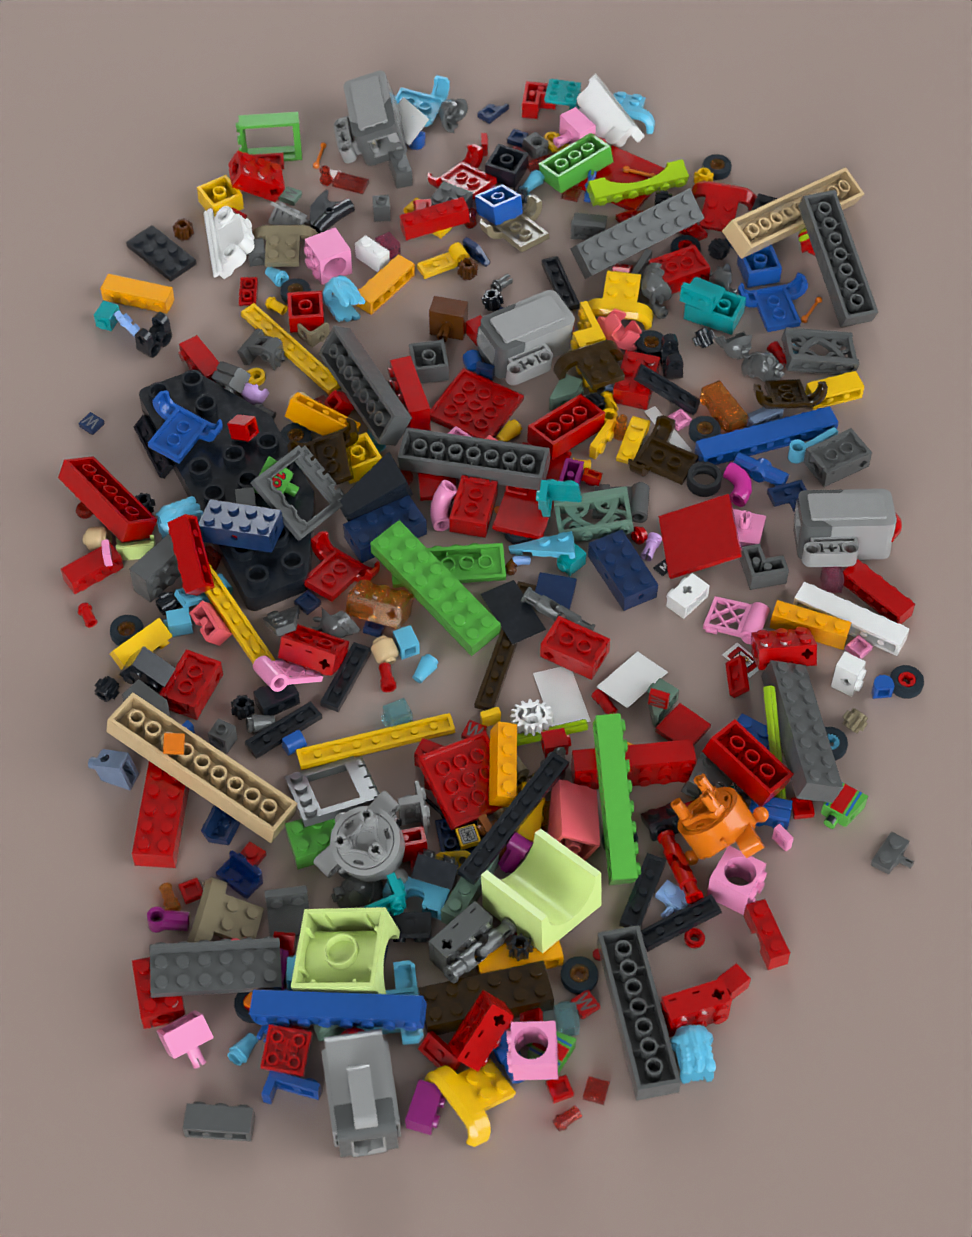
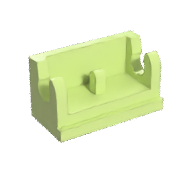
[116,535,156,561]

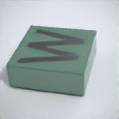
[279,186,302,206]

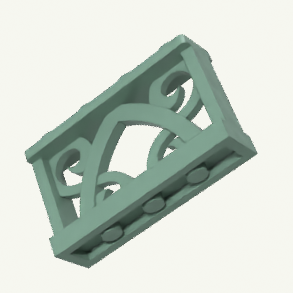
[554,486,634,542]

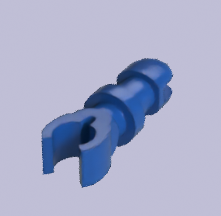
[583,170,596,203]

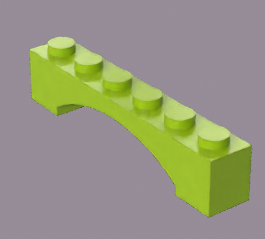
[587,159,689,206]

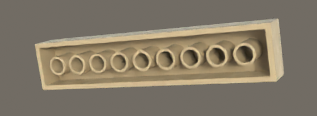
[722,167,864,259]
[106,693,298,843]

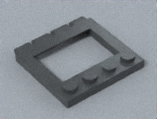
[251,446,345,542]
[285,756,380,827]

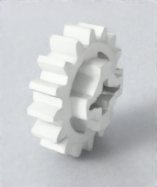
[510,699,553,736]

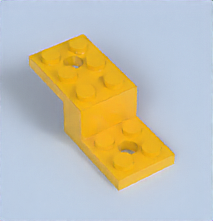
[570,301,606,393]

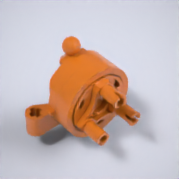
[670,773,769,866]

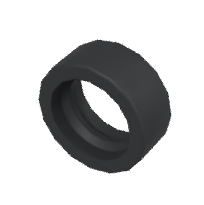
[687,461,722,497]

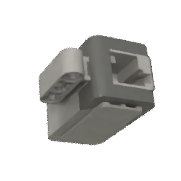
[334,71,407,166]
[476,290,575,385]
[793,489,902,567]
[322,1027,401,1157]

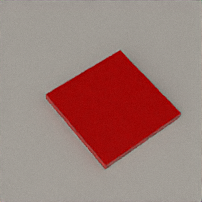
[578,145,665,211]
[430,368,524,439]
[658,493,742,579]
[416,731,503,830]

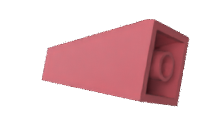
[547,780,600,861]

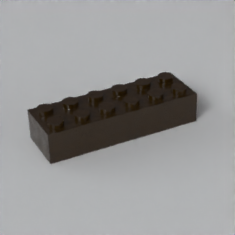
[418,960,554,1035]

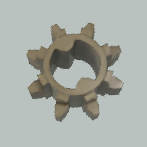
[842,708,868,734]

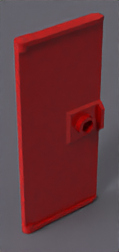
[492,442,572,540]

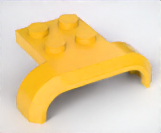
[588,271,654,330]
[424,1059,516,1147]

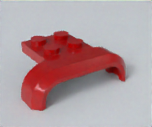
[427,144,497,200]
[691,181,757,232]
[304,531,380,602]

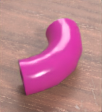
[723,462,752,507]

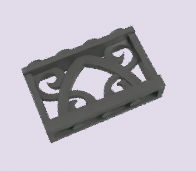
[781,327,859,375]

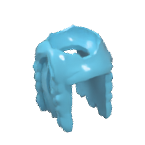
[322,275,365,322]
[155,496,203,539]
[670,1025,716,1084]

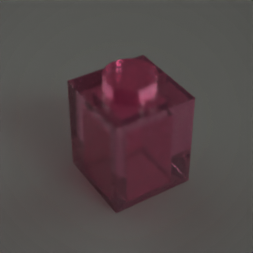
[375,232,401,260]
[820,566,844,593]

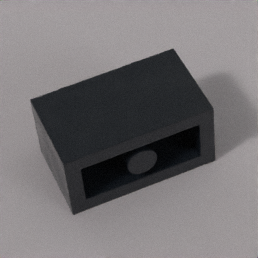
[253,684,300,716]

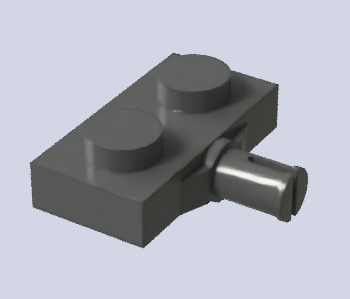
[871,831,914,875]

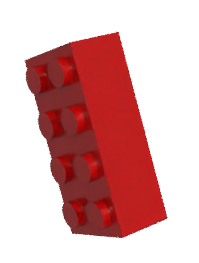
[388,356,431,431]
[527,394,606,461]
[702,719,794,807]

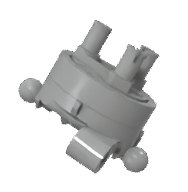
[313,791,408,883]

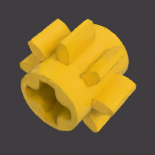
[693,168,714,183]

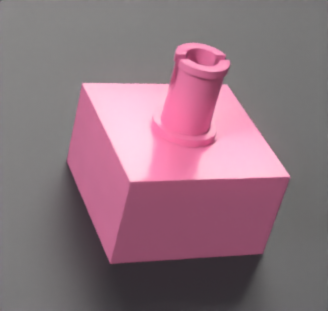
[553,107,596,148]
[733,509,766,549]
[156,1010,214,1069]

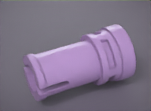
[641,532,662,561]

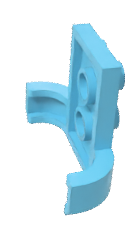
[395,75,450,127]
[613,91,655,134]
[357,960,424,1045]

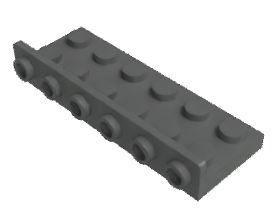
[150,937,282,998]

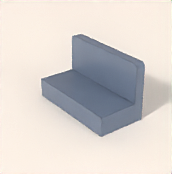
[741,407,784,428]

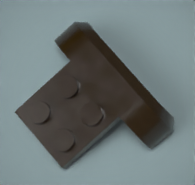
[553,340,625,390]
[753,379,828,409]
[628,415,699,485]
[287,418,359,485]

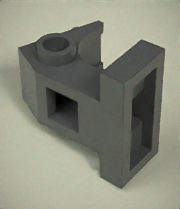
[237,329,286,371]

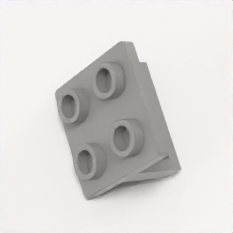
[268,201,310,225]
[398,781,431,835]

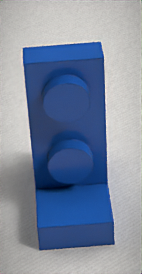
[261,1071,322,1104]

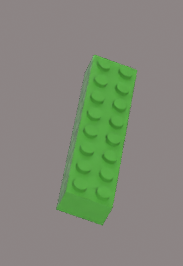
[370,520,501,656]
[592,713,641,885]

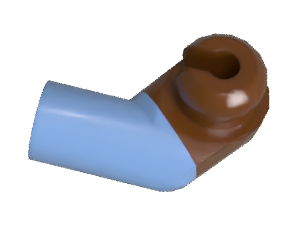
[505,556,531,575]

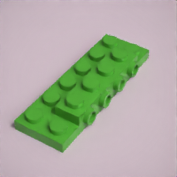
[392,543,506,588]

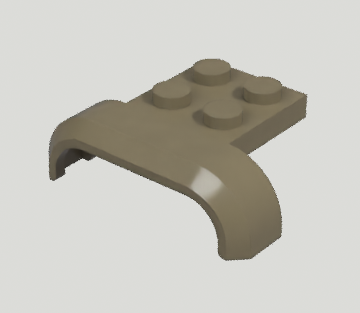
[480,195,549,252]
[252,225,318,267]
[186,877,264,943]

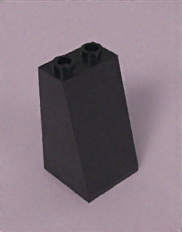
[340,452,414,521]

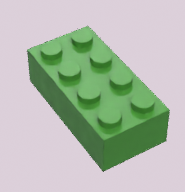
[539,133,613,193]
[285,818,335,870]

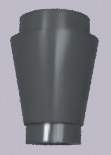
[246,714,276,734]

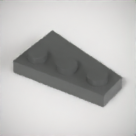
[263,605,300,636]

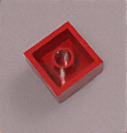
[287,290,324,333]

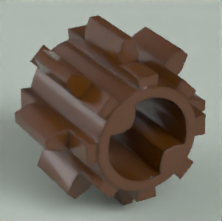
[173,218,194,241]
[457,258,478,280]

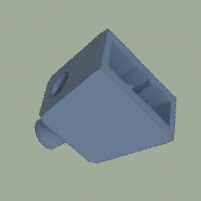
[88,749,139,790]

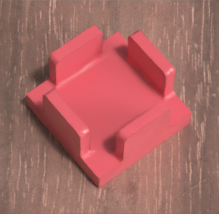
[597,308,642,351]

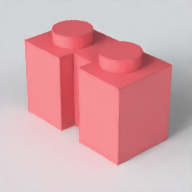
[189,601,232,646]

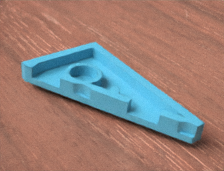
[509,531,576,559]

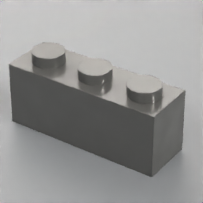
[183,1101,255,1142]

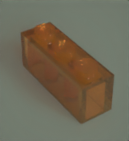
[700,380,749,433]

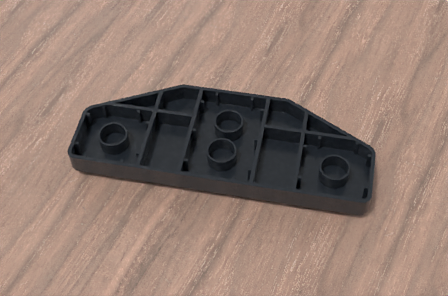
[139,370,316,611]

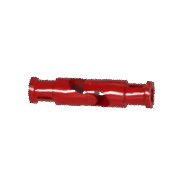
[657,830,703,904]

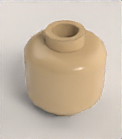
[83,526,112,551]
[371,636,399,665]

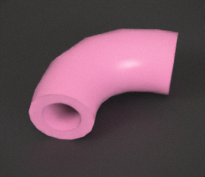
[430,480,457,532]

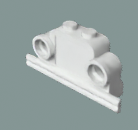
[577,74,645,148]
[203,206,254,279]

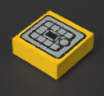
[455,824,481,850]

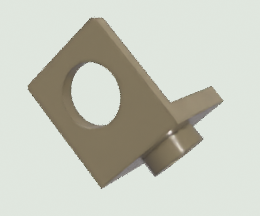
[297,322,330,347]

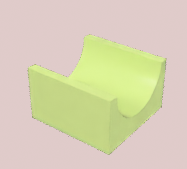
[481,828,601,953]
[291,907,400,994]

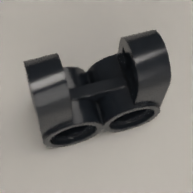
[135,312,172,358]
[659,333,684,380]

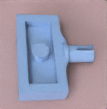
[113,310,141,337]
[655,879,690,919]

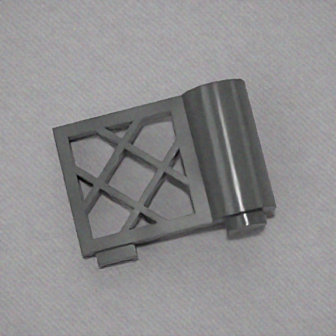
[592,482,650,523]

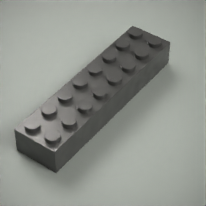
[570,188,705,279]
[798,190,878,328]
[318,326,412,446]
[397,428,550,490]
[761,660,843,803]
[597,925,681,1101]

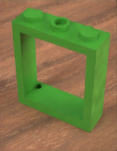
[236,112,302,161]

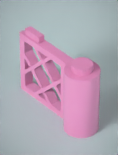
[703,596,770,644]
[253,656,323,692]

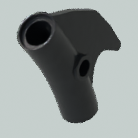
[310,190,355,234]

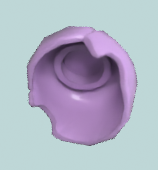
[240,383,269,405]

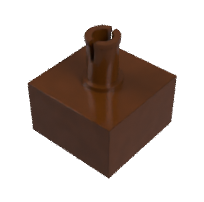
[429,296,468,342]

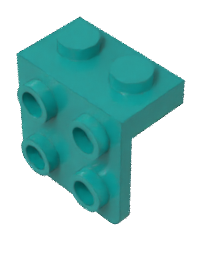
[544,79,581,110]
[680,277,725,313]
[536,479,582,517]
[363,872,407,916]

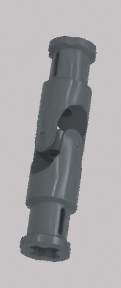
[521,587,596,631]
[443,918,517,983]

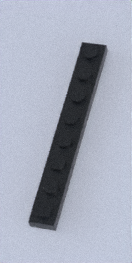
[457,751,569,885]

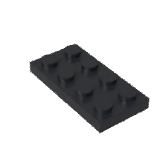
[126,225,197,282]

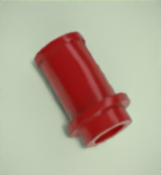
[78,603,98,628]

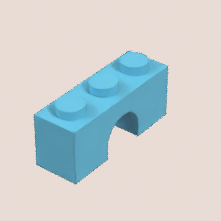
[383,876,450,920]

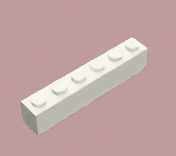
[793,582,909,656]

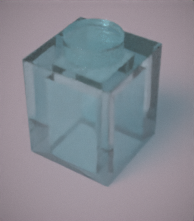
[381,698,413,727]
[554,1001,580,1036]

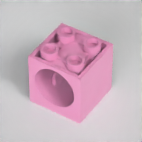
[304,227,352,285]
[707,846,767,915]
[507,1021,558,1080]

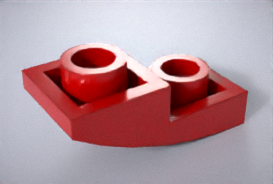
[239,277,258,306]

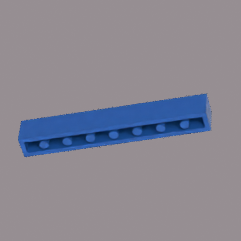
[695,406,838,465]
[249,990,427,1031]

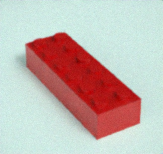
[58,456,157,542]
[571,739,696,790]
[132,761,189,868]

